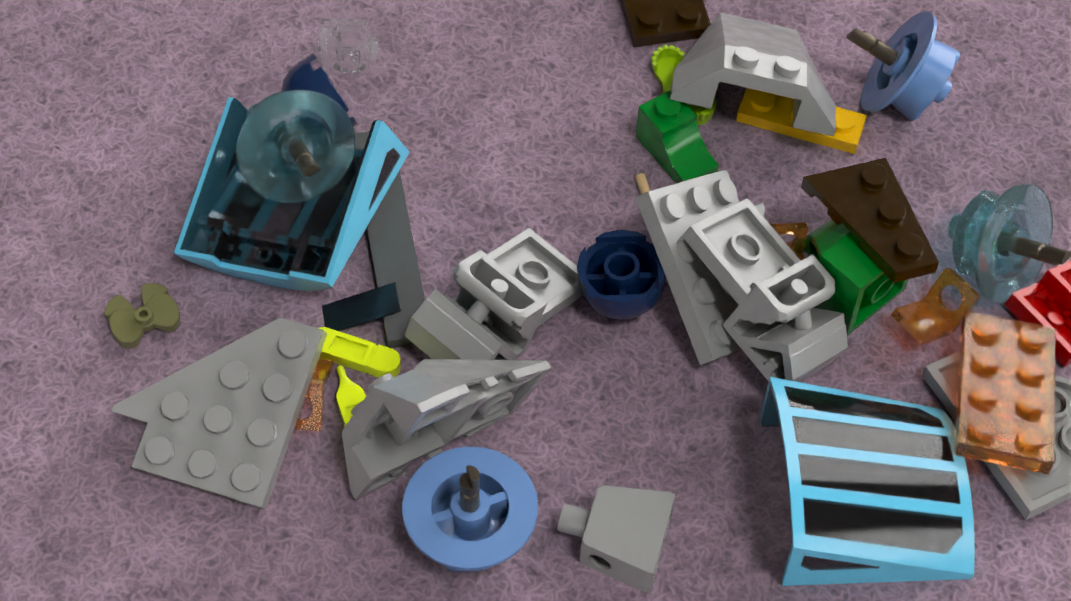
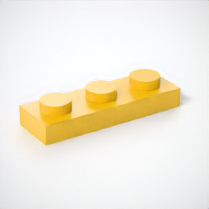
[736,88,867,154]

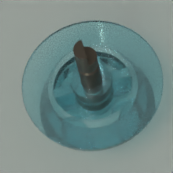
[236,90,356,203]
[948,183,1071,304]

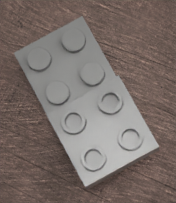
[682,198,848,382]
[404,228,583,360]

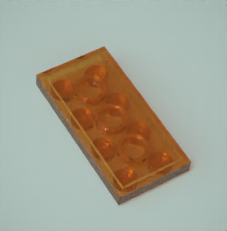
[954,311,1055,474]

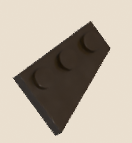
[801,158,939,283]

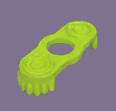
[651,45,716,125]

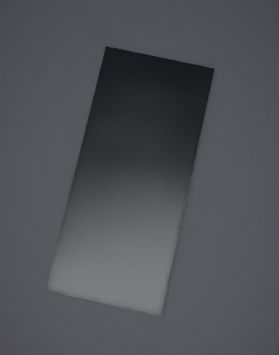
[322,282,401,331]

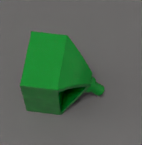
[794,220,909,336]

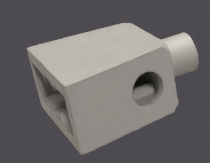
[557,485,676,593]

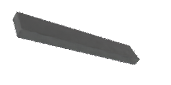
[350,128,425,348]

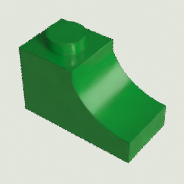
[636,90,719,183]

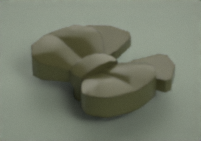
[104,283,181,349]

